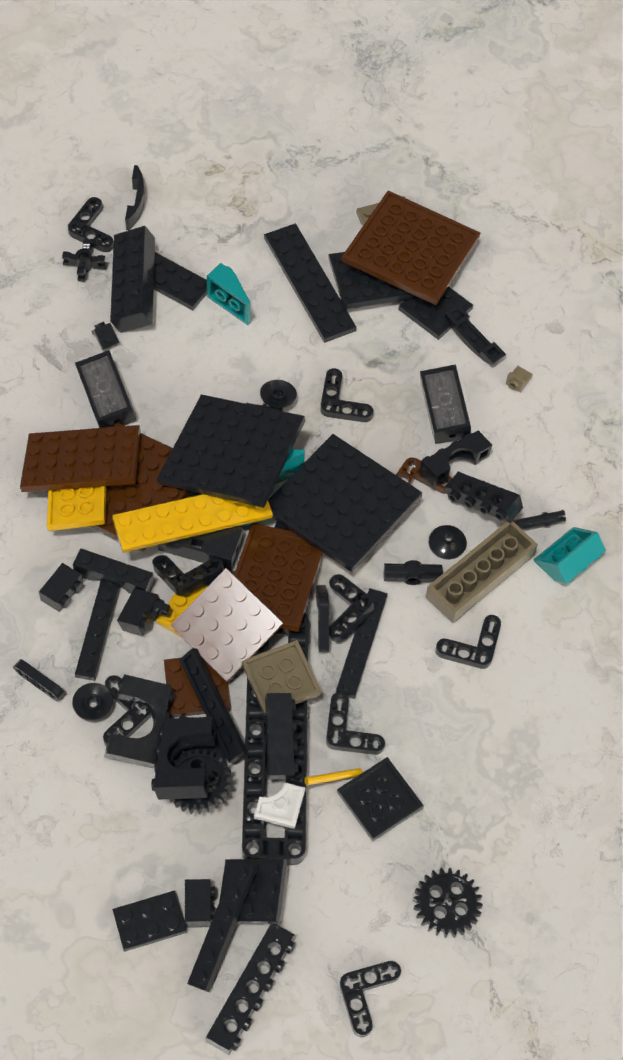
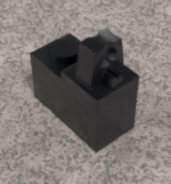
[117,588,172,636]

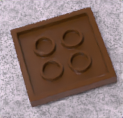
[164,658,230,718]

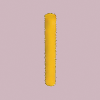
[304,768,363,785]

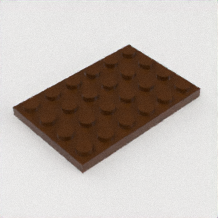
[20,425,141,492]
[234,523,323,632]

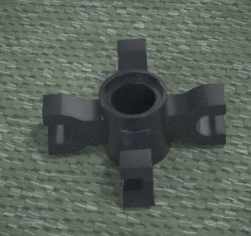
[62,239,106,282]

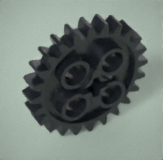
[169,749,233,814]
[413,868,483,938]

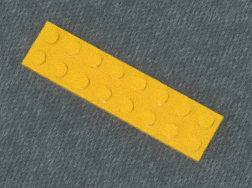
[112,494,273,553]

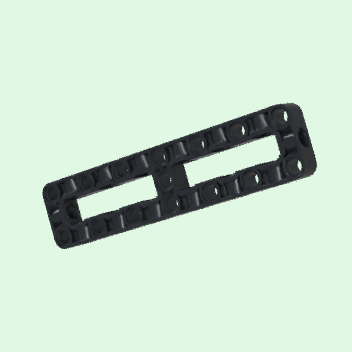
[242,612,308,865]

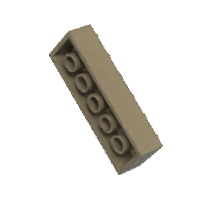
[425,521,538,623]

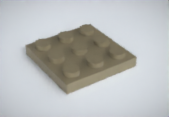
[241,640,321,716]

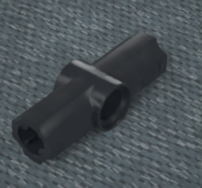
[383,560,443,585]

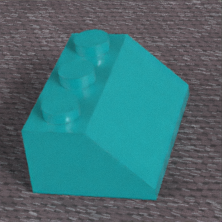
[533,527,606,584]

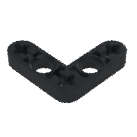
[68,197,113,252]
[320,368,373,422]
[152,555,224,596]
[329,574,375,642]
[316,585,329,652]
[435,615,501,669]
[103,675,151,746]
[326,692,385,755]
[339,961,401,1038]

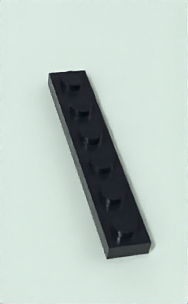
[75,578,120,681]
[336,588,388,699]
[179,648,248,763]
[187,860,257,993]

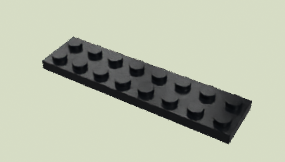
[264,223,357,343]

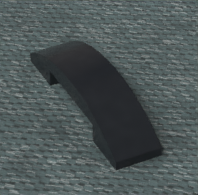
[125,165,145,230]
[445,304,506,365]

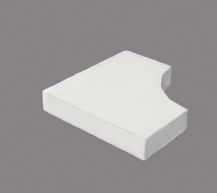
[254,783,305,829]

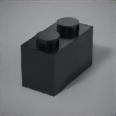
[39,563,83,612]
[185,879,215,928]

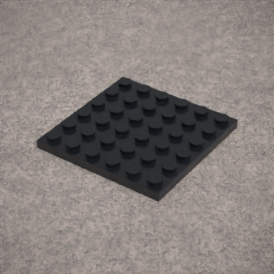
[157,394,306,508]
[268,434,423,572]

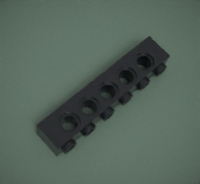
[206,924,296,1055]

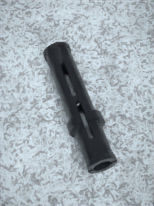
[513,510,566,530]

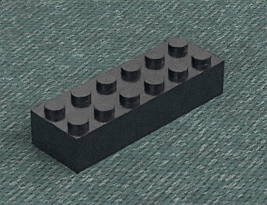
[110,226,155,333]

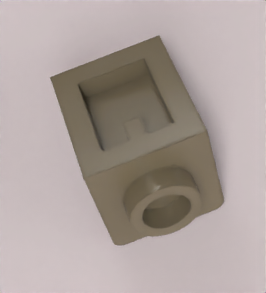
[506,365,533,393]

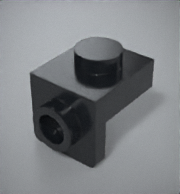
[91,322,119,350]

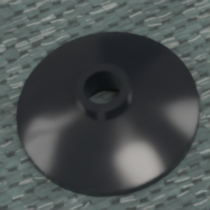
[260,380,297,408]
[428,525,467,560]
[72,683,113,721]

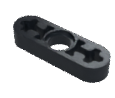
[13,659,65,701]

